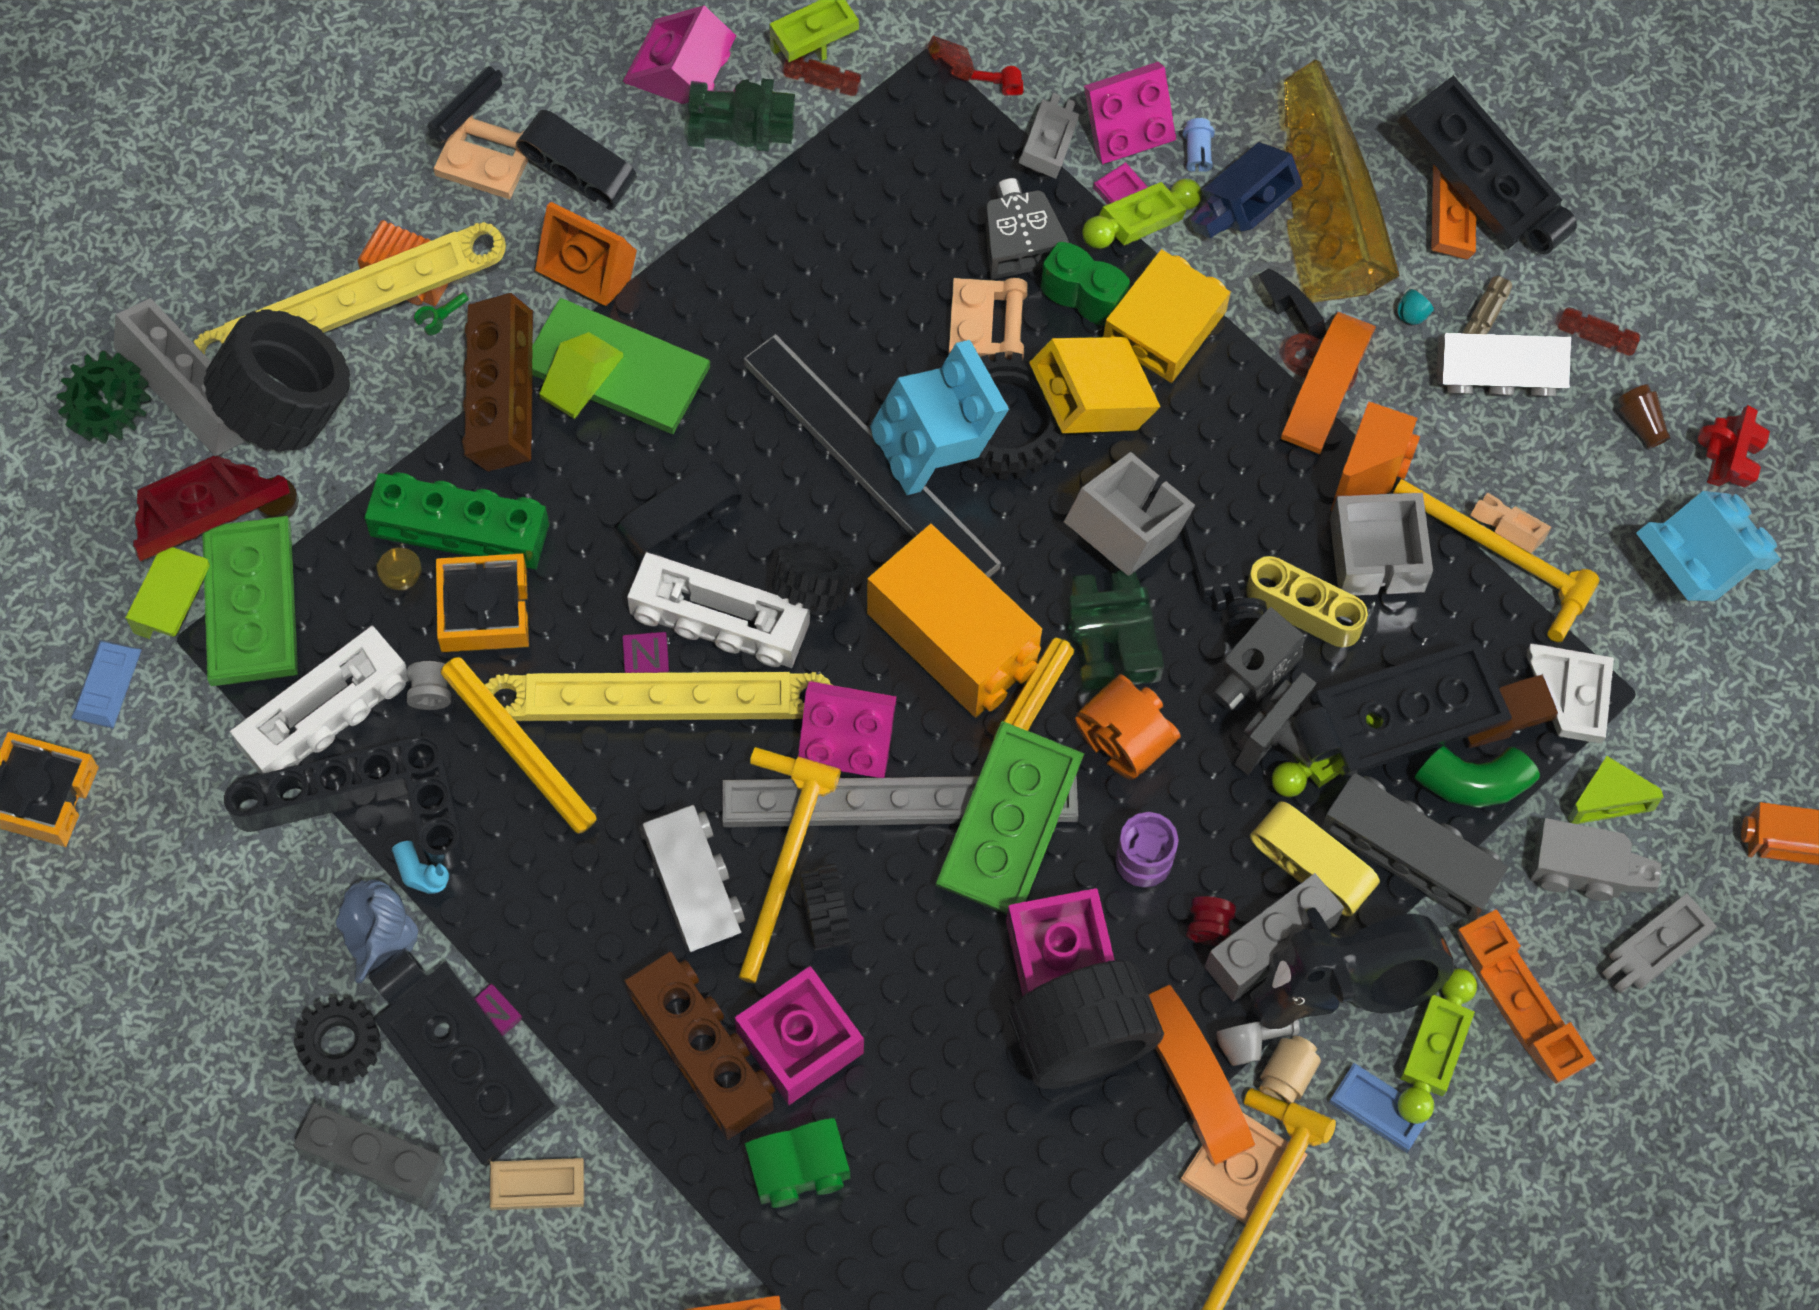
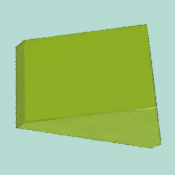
[540,332,624,419]
[1567,756,1664,824]

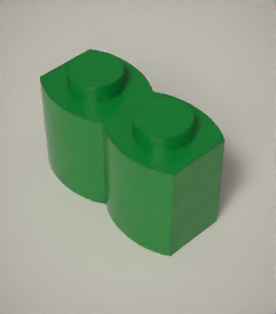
[1041,242,1130,326]
[745,1118,851,1208]

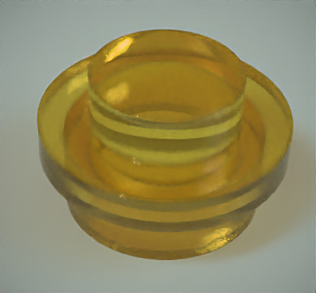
[377,548,421,590]

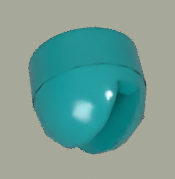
[1397,289,1434,325]

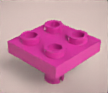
[1084,61,1176,164]
[798,681,897,778]

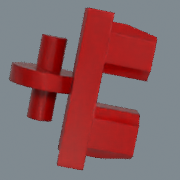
[1698,405,1770,488]

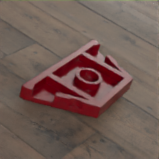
[133,456,290,561]

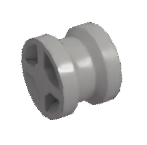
[407,661,451,710]

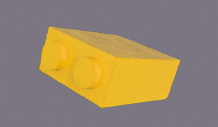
[1103,249,1231,383]
[1029,337,1161,433]

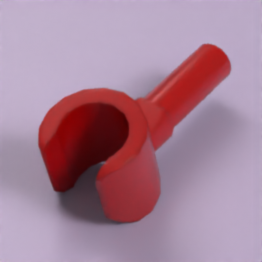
[968,65,1023,96]

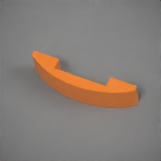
[1281,312,1376,454]
[1457,909,1596,1084]
[1148,985,1255,1166]

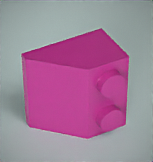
[623,5,736,104]

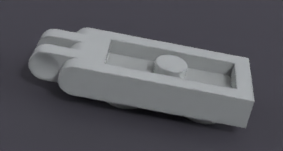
[1019,92,1080,179]
[1602,893,1717,994]

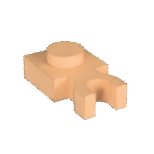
[1470,493,1552,553]

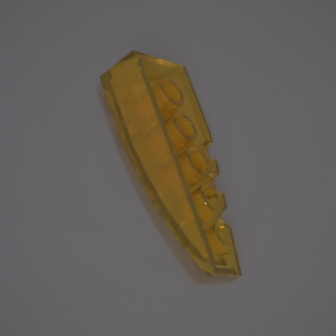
[1284,59,1400,303]

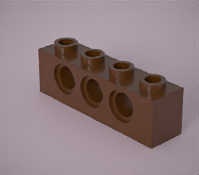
[462,293,533,471]
[625,951,776,1140]

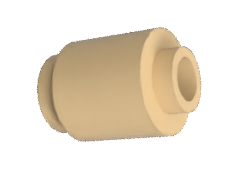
[1259,1036,1321,1104]

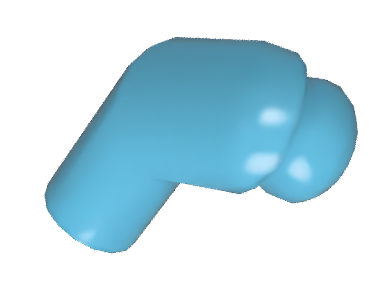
[392,841,449,894]

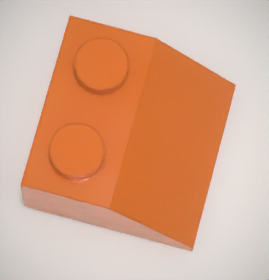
[535,202,637,306]
[1330,401,1420,511]

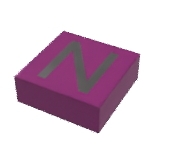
[623,632,669,673]
[476,983,522,1035]

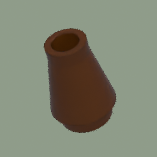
[1618,384,1671,449]

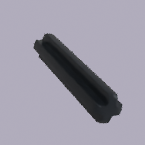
[427,66,503,143]

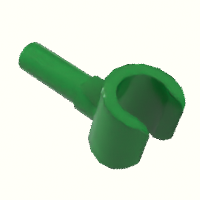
[414,292,469,336]

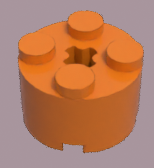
[1075,674,1181,780]

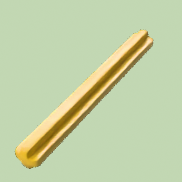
[441,657,597,834]

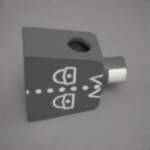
[985,178,1069,280]
[1213,607,1304,711]

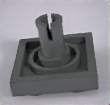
[1235,672,1316,775]

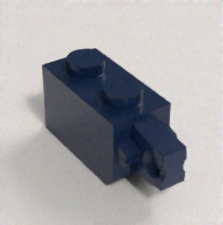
[1190,142,1303,238]

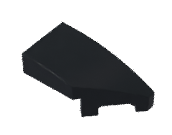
[1258,269,1327,342]

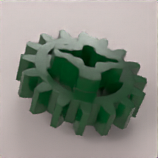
[56,351,150,444]

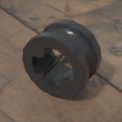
[1228,598,1267,633]

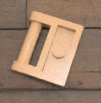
[433,114,529,199]
[949,278,1028,361]

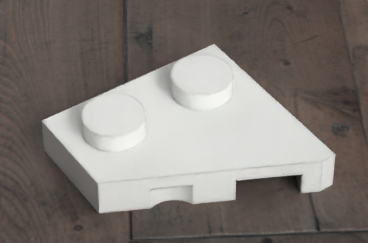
[1527,644,1614,744]

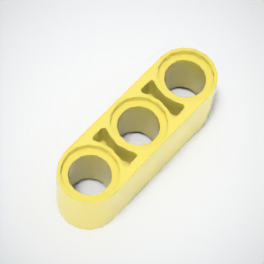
[1246,556,1368,647]
[1250,801,1380,917]

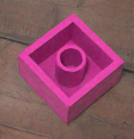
[1006,888,1114,995]
[735,966,864,1105]

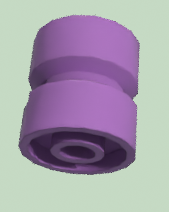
[1115,812,1179,888]

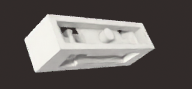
[627,552,810,668]
[230,625,408,775]

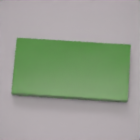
[532,298,710,434]
[202,516,298,686]
[936,721,1084,914]

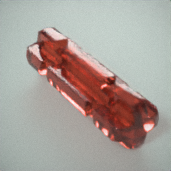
[784,56,861,96]
[1559,307,1641,356]

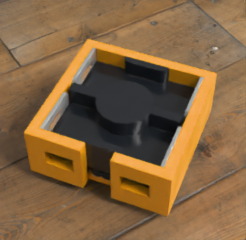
[436,554,529,652]
[0,732,99,847]

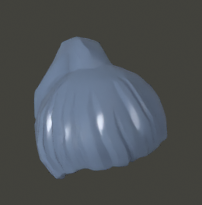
[336,879,418,983]

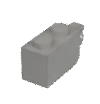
[1530,818,1661,901]

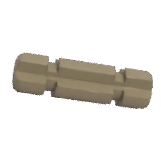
[1462,276,1512,335]

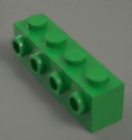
[365,472,549,570]

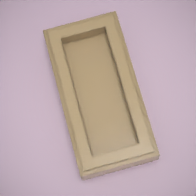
[490,1158,584,1210]

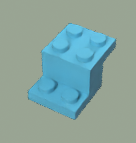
[870,340,1009,495]
[1636,491,1781,601]

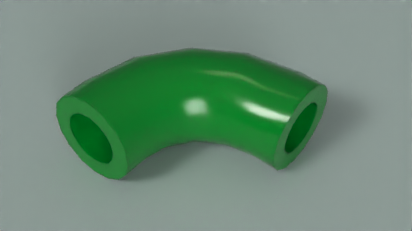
[1415,746,1540,808]

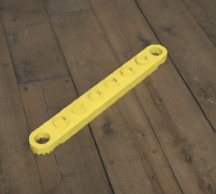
[194,222,506,355]
[485,672,832,721]

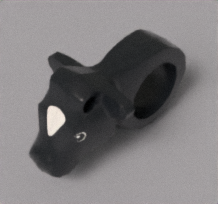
[1250,907,1454,1029]

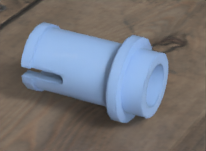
[1183,118,1215,172]

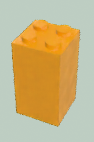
[867,524,1042,718]

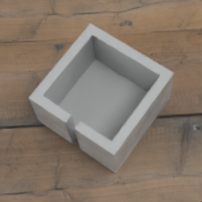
[1064,452,1195,576]
[1330,492,1433,595]

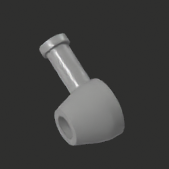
[1215,1019,1300,1066]

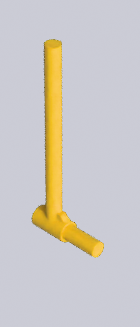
[1393,479,1600,642]
[738,747,841,983]
[1201,1088,1336,1310]

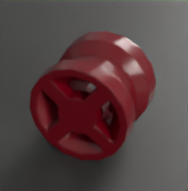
[1186,896,1236,946]

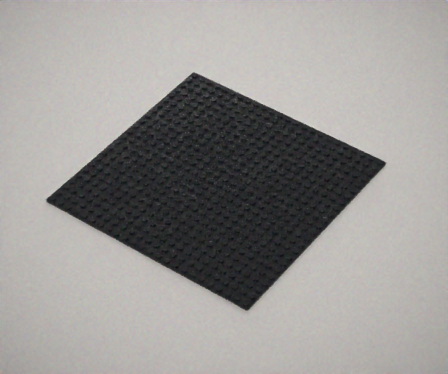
[177,48,1636,1310]

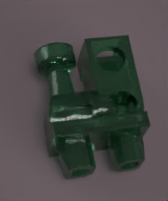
[688,78,795,152]
[1067,571,1164,689]

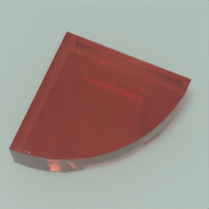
[927,35,975,81]

